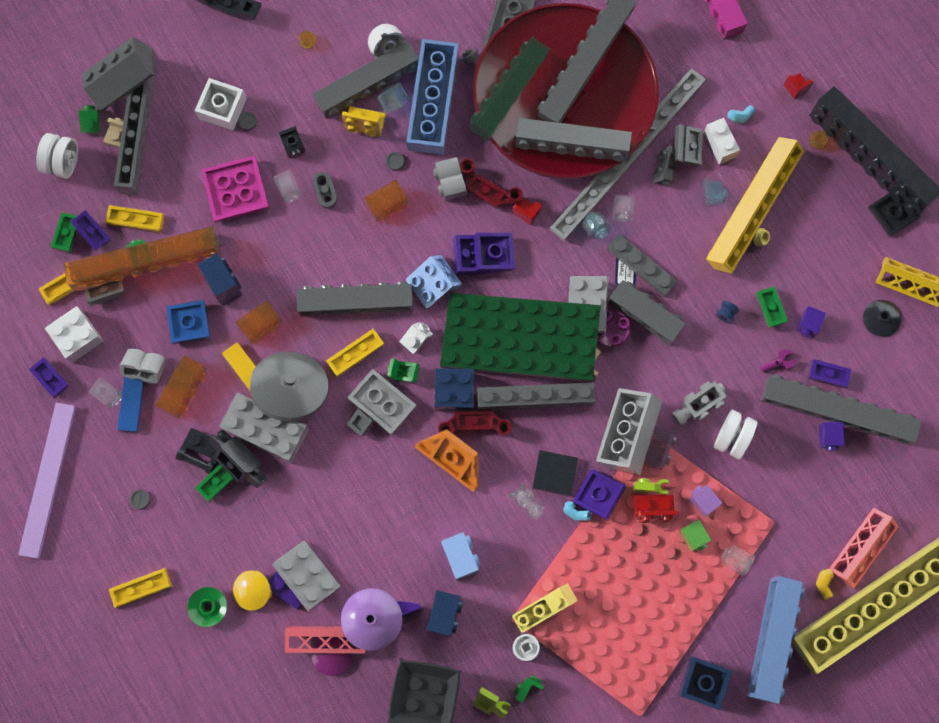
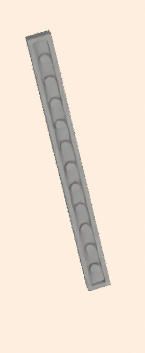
[550,68,706,241]

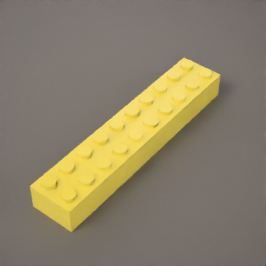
[791,537,939,674]

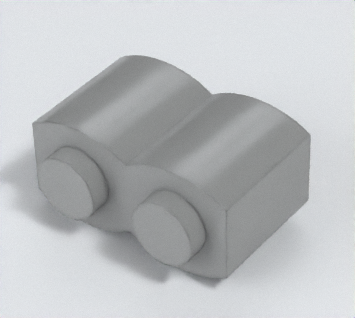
[433,157,467,201]
[120,349,165,383]

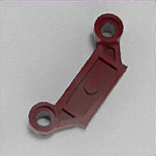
[460,158,523,209]
[438,410,512,436]

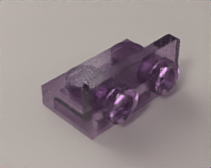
[643,426,677,470]

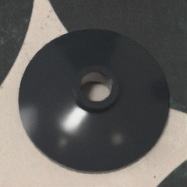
[863,300,902,337]

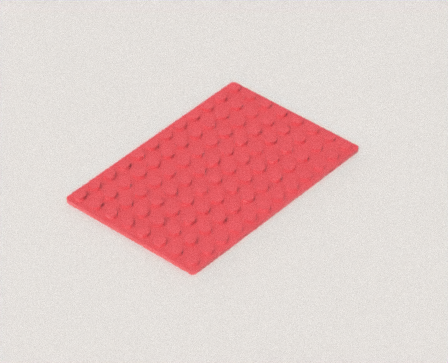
[512,434,774,716]

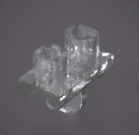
[509,483,546,520]

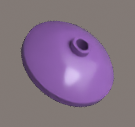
[341,588,402,651]

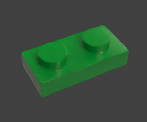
[51,212,77,253]
[756,286,788,328]
[195,465,234,503]

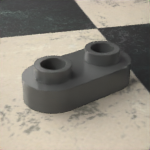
[313,172,337,209]

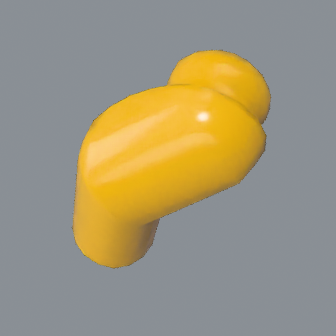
[816,569,834,600]

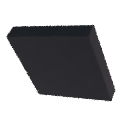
[868,193,921,237]
[532,450,578,496]

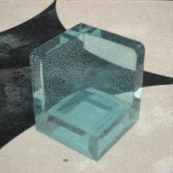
[377,83,408,113]
[702,178,728,205]

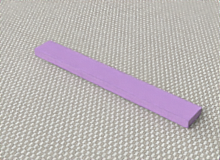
[18,403,76,559]

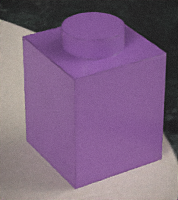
[689,485,722,517]

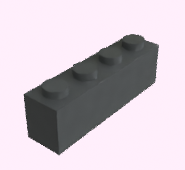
[608,280,685,346]

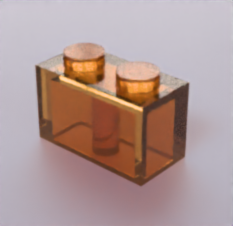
[364,180,408,222]
[235,300,282,344]

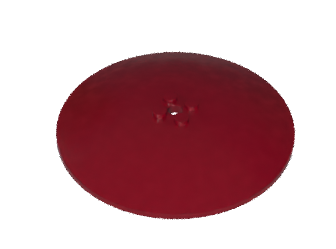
[473,3,659,179]

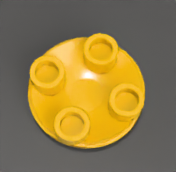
[233,570,272,611]

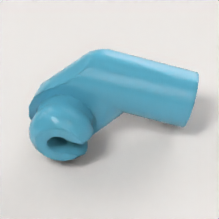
[727,105,756,123]
[563,501,591,521]

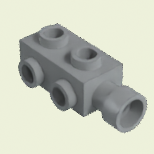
[671,381,727,426]

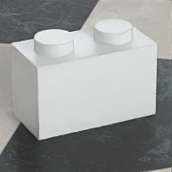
[704,118,740,165]

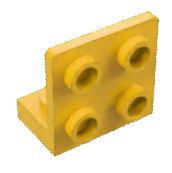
[342,106,386,137]

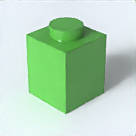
[679,519,711,552]

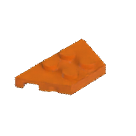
[415,430,478,492]

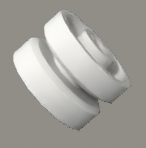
[36,133,78,179]
[714,409,758,460]

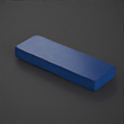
[117,377,145,432]

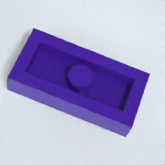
[70,210,110,252]
[29,357,69,398]
[808,359,852,389]
[268,571,302,610]

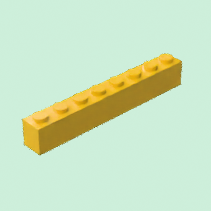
[706,137,804,274]

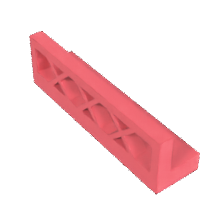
[829,508,899,589]
[285,626,366,653]

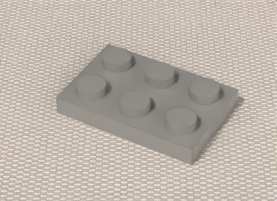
[568,276,609,333]
[348,369,417,435]
[272,540,341,612]

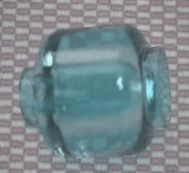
[582,212,610,240]

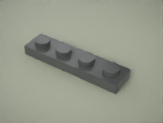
[607,234,677,297]

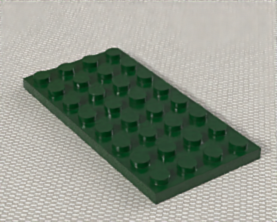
[440,293,601,382]

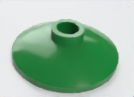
[187,587,227,627]

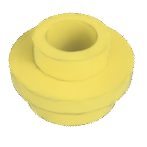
[753,228,770,247]

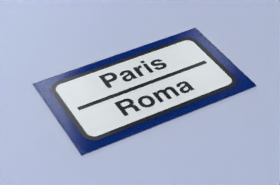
[615,258,636,285]

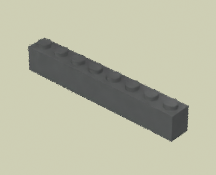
[537,0,636,123]
[114,48,158,195]
[760,375,922,445]

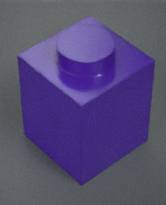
[796,306,826,338]
[819,422,844,452]

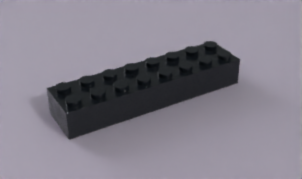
[809,86,939,218]

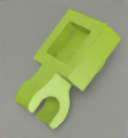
[633,479,669,495]
[472,687,511,719]

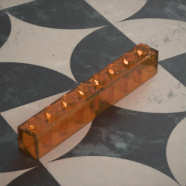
[63,226,221,291]

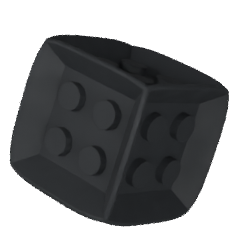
[387,658,462,723]

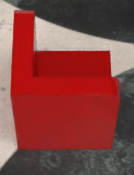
[784,73,814,99]
[512,198,542,225]

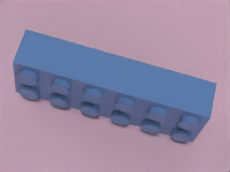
[406,39,459,155]
[747,576,805,704]

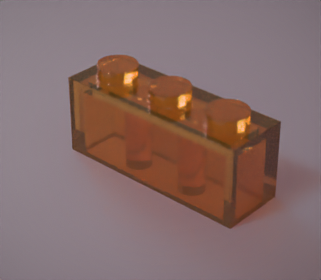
[155,355,208,419]

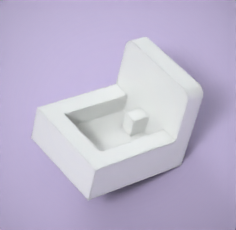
[400,322,433,354]

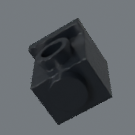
[278,126,306,158]

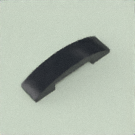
[196,0,262,20]

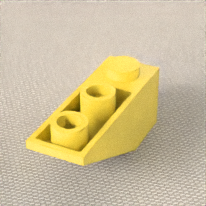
[512,583,578,633]

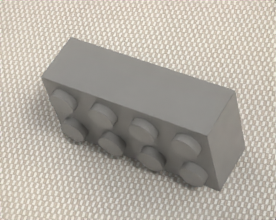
[596,388,662,475]
[219,392,309,464]

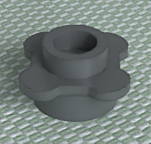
[459,48,479,64]

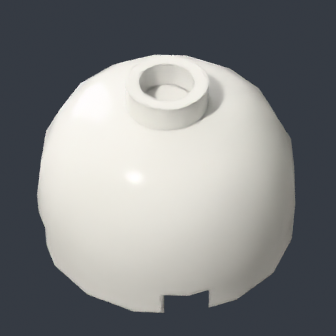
[368,24,406,59]

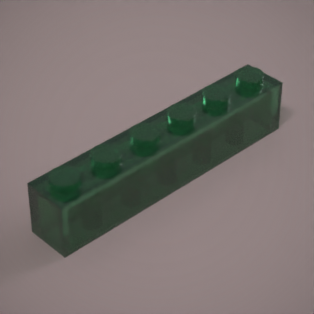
[470,37,550,142]

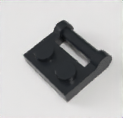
[175,428,218,474]

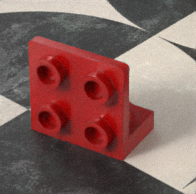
[633,495,679,523]

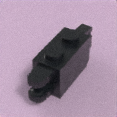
[209,430,267,488]

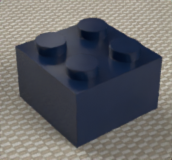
[197,253,242,306]
[434,368,474,411]
[427,590,463,637]
[678,657,732,710]

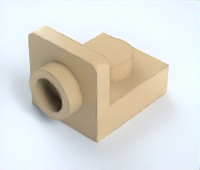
[103,118,124,149]

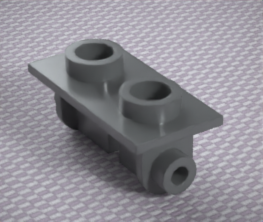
[653,145,677,186]

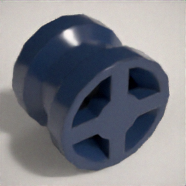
[715,301,739,324]

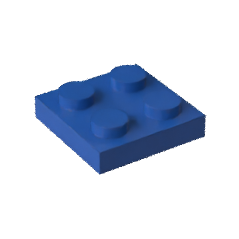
[166,300,210,344]

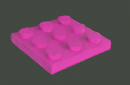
[201,155,269,223]

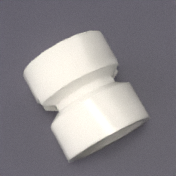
[513,634,539,661]

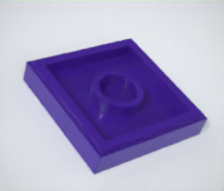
[573,468,626,521]

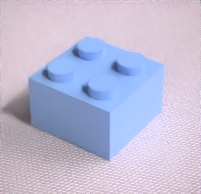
[441,532,481,581]

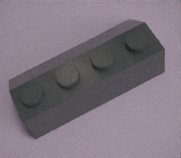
[82,36,154,112]

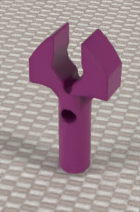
[760,349,797,372]

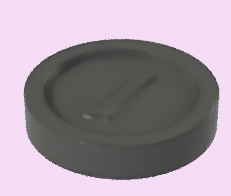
[238,112,257,130]
[386,152,404,171]
[129,489,150,509]

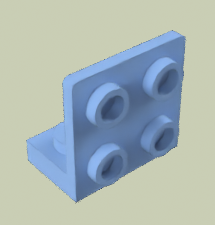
[406,255,463,308]

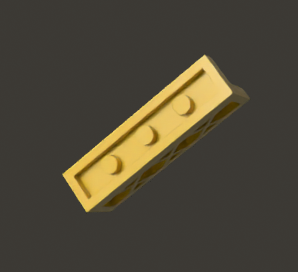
[876,257,939,307]

